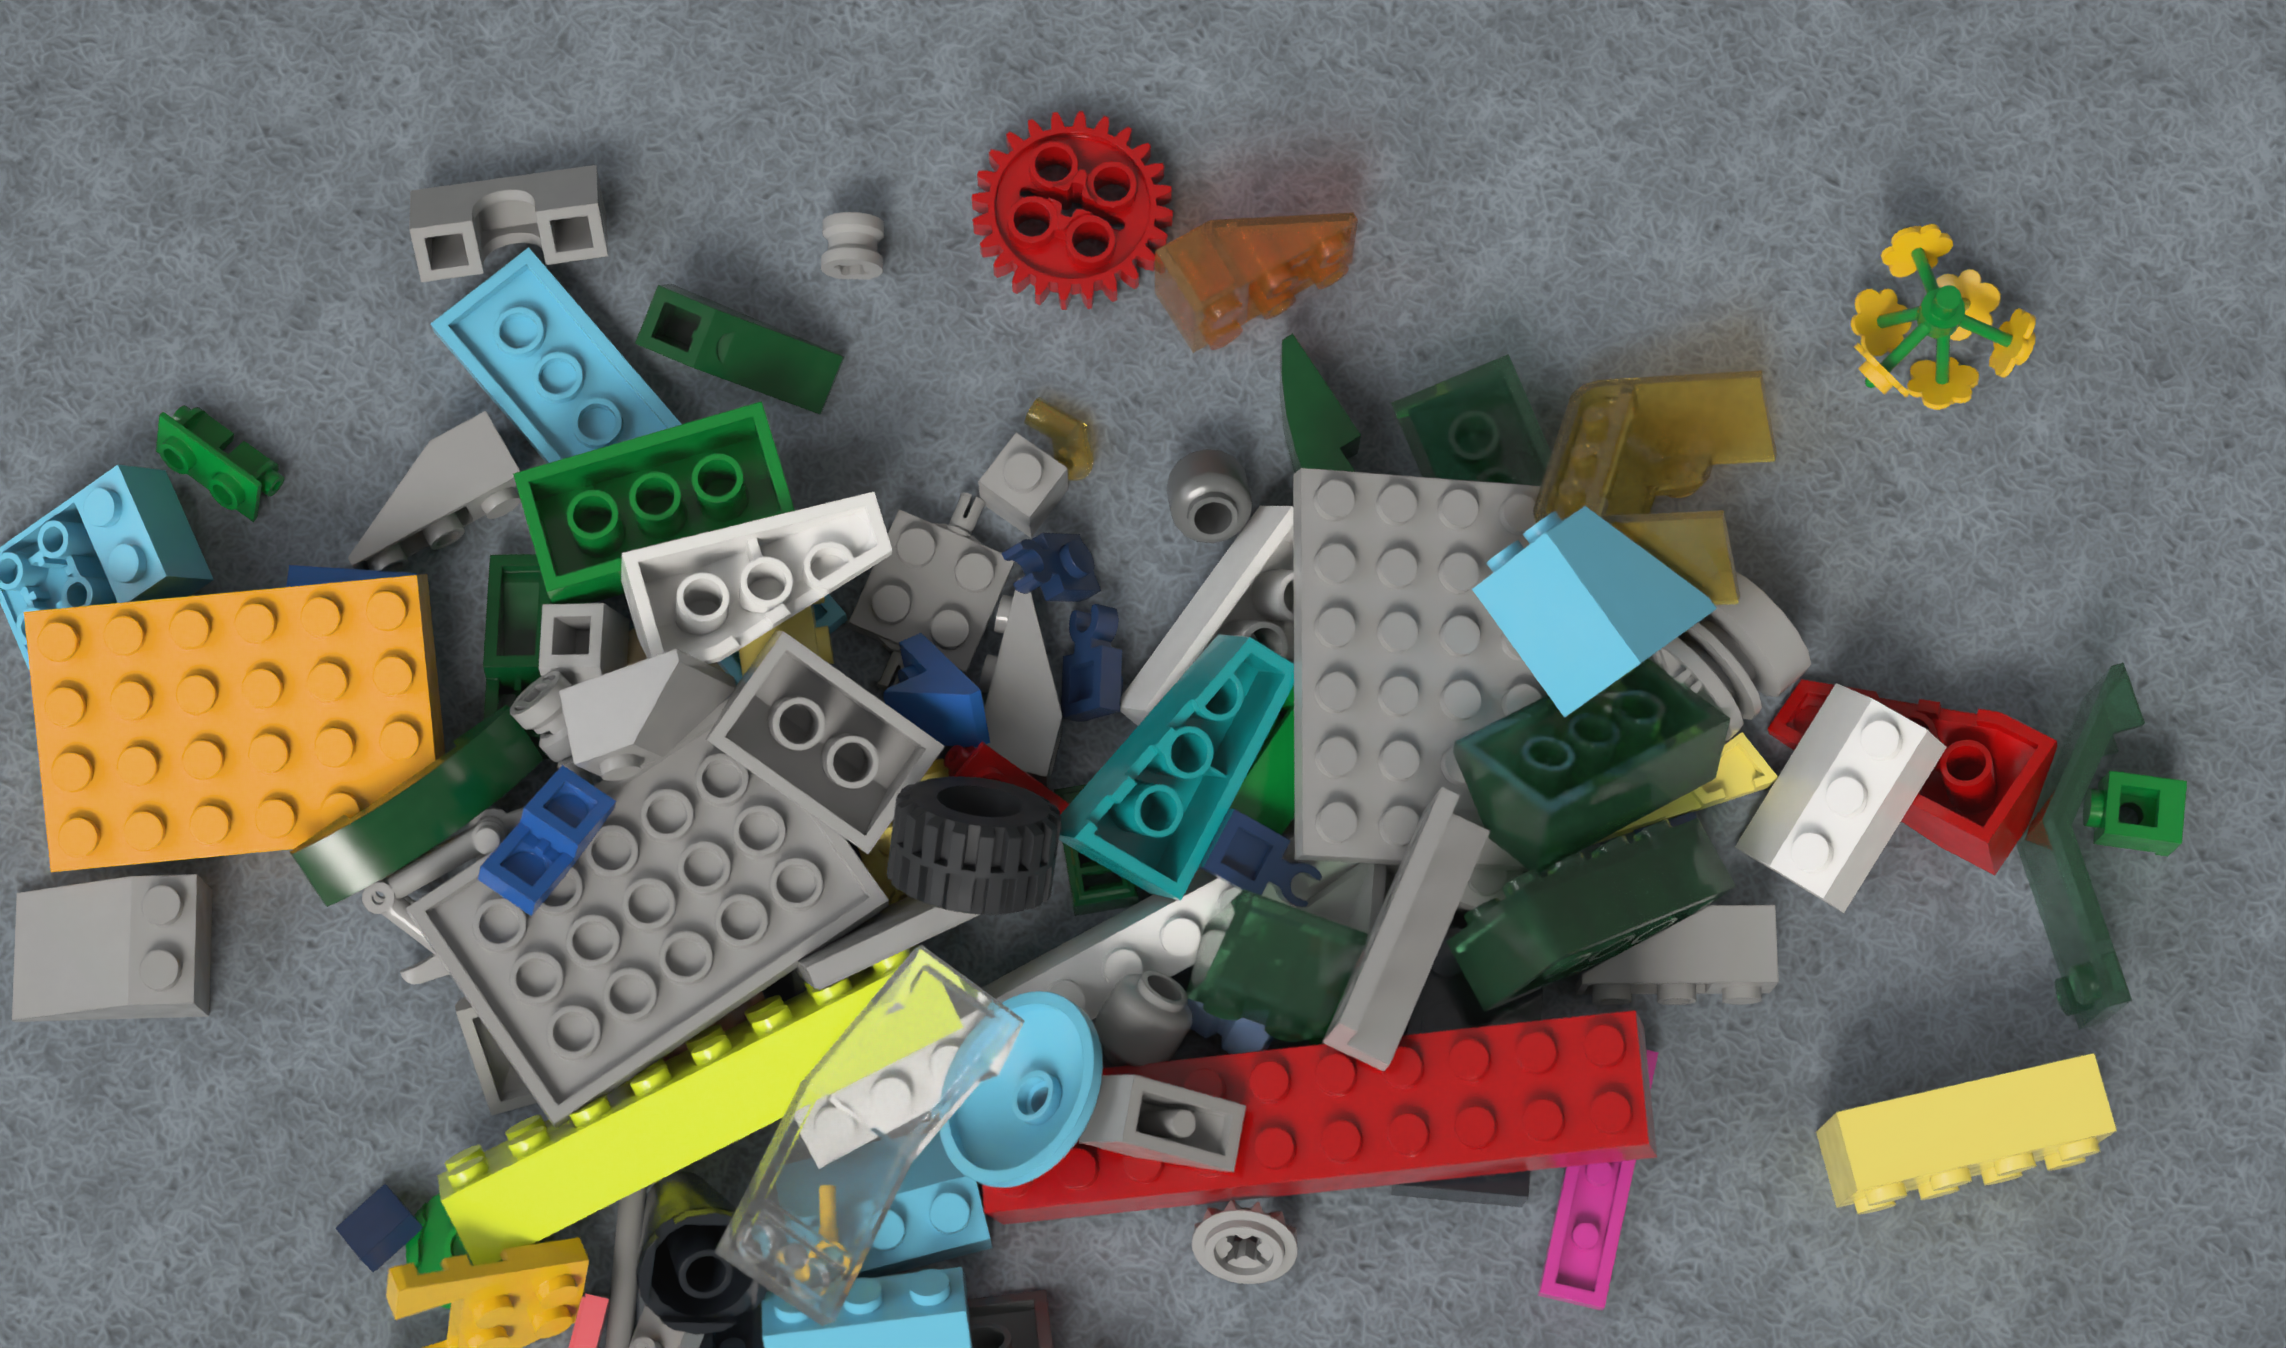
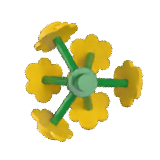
[1851,224,2036,410]

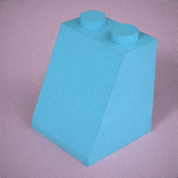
[1472,506,1717,718]

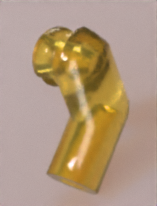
[1024,397,1095,481]

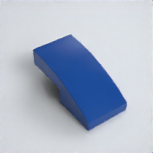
[477,765,616,916]

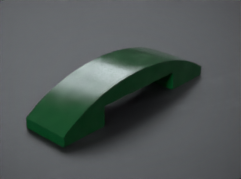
[290,705,543,907]

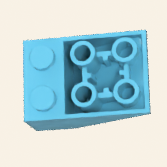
[0,465,214,670]

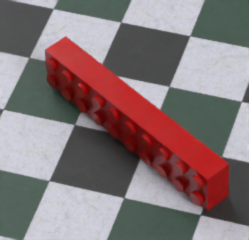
[982,1010,1657,1225]

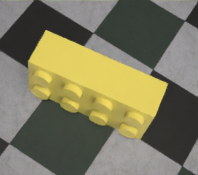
[1816,1053,2117,1215]

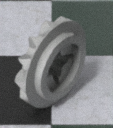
[1192,1199,1298,1284]

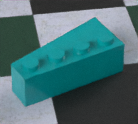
[1059,634,1294,900]

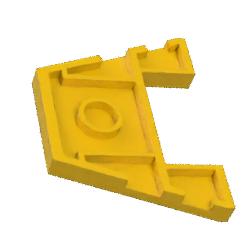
[386,1237,589,1348]

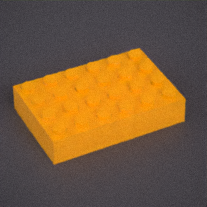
[24,574,445,872]

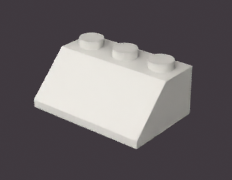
[1735,683,1947,913]

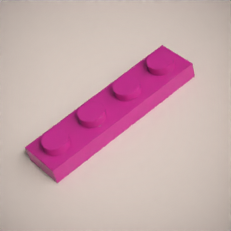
[1537,1049,1658,1311]

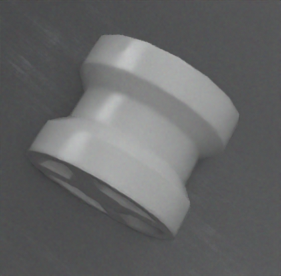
[821,212,884,279]

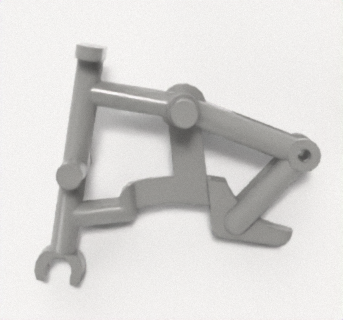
[362,755,594,985]

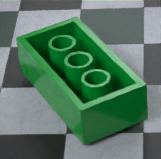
[513,401,795,604]

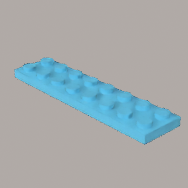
[431,247,847,685]

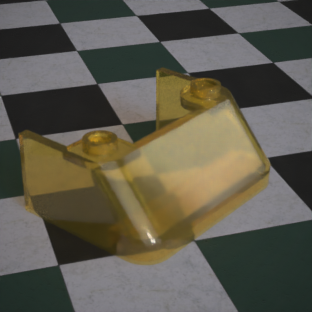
[1533,370,1777,605]

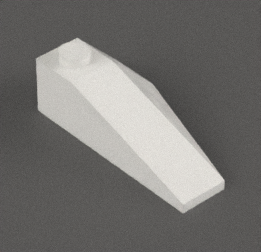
[621,492,892,664]

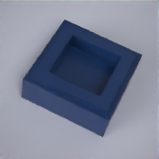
[335,1184,423,1272]

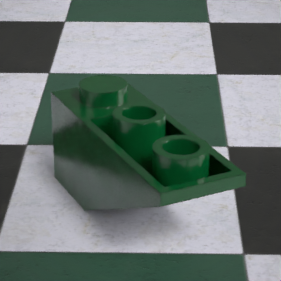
[635,284,845,415]

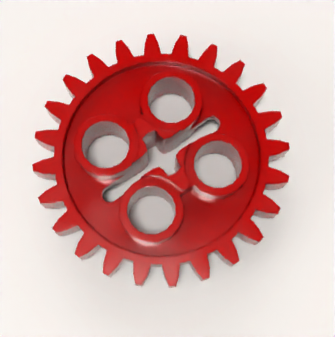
[972,111,1173,310]

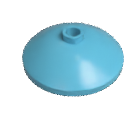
[939,991,1103,1188]

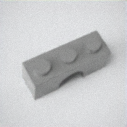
[409,165,608,282]

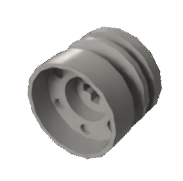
[1643,568,1811,741]

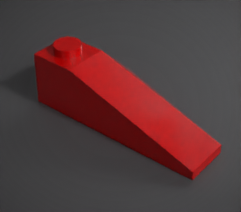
[1767,679,2058,875]

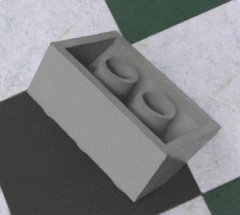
[706,631,944,854]

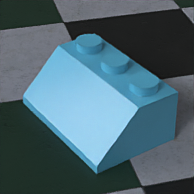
[770,1126,993,1287]
[762,1267,972,1348]

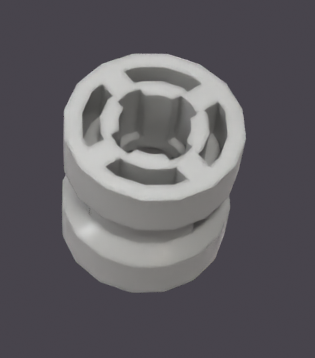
[510,670,572,762]

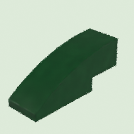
[1279,333,1361,473]
[483,554,552,759]

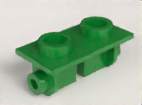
[156,405,284,522]

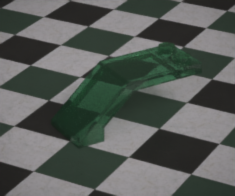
[2017,662,2145,1030]

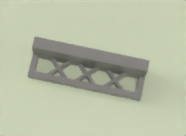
[1322,787,1490,1071]

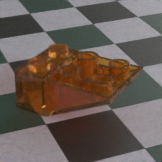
[1155,212,1358,353]

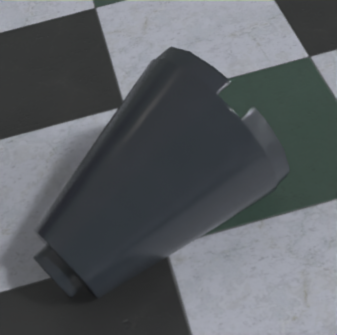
[636,1171,772,1335]

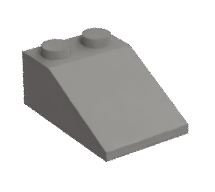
[12,874,212,1022]

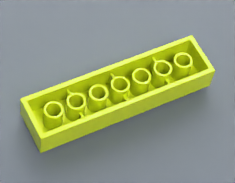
[437,944,963,1266]

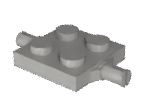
[848,492,1015,691]

